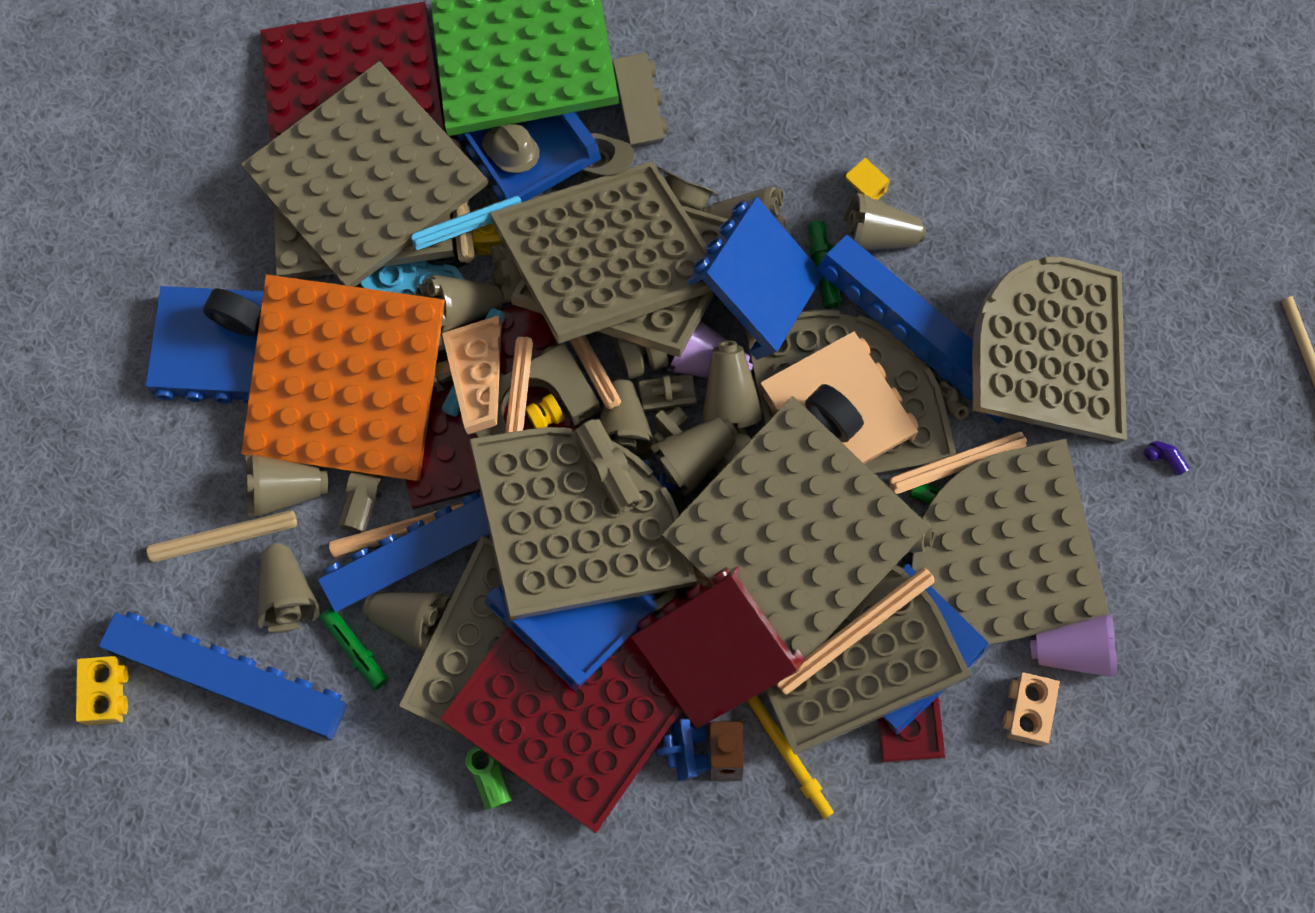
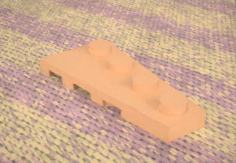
[442,315,502,434]

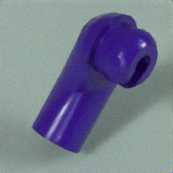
[1144,441,1190,476]

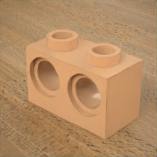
[1002,672,1060,747]

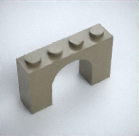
[474,343,601,438]

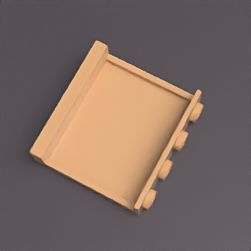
[759,331,919,464]

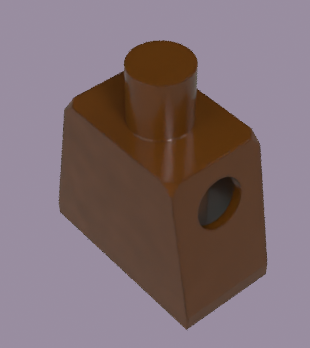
[709,720,744,781]

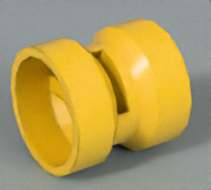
[525,394,565,429]

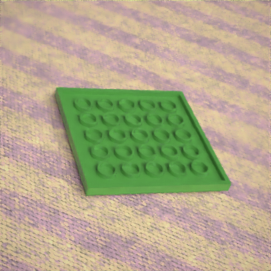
[431,0,620,136]

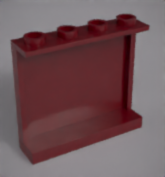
[632,565,805,729]

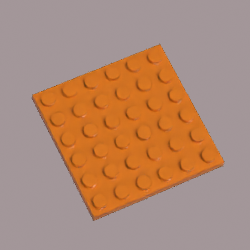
[241,274,445,481]

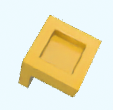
[845,158,890,200]

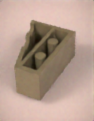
[613,52,668,148]

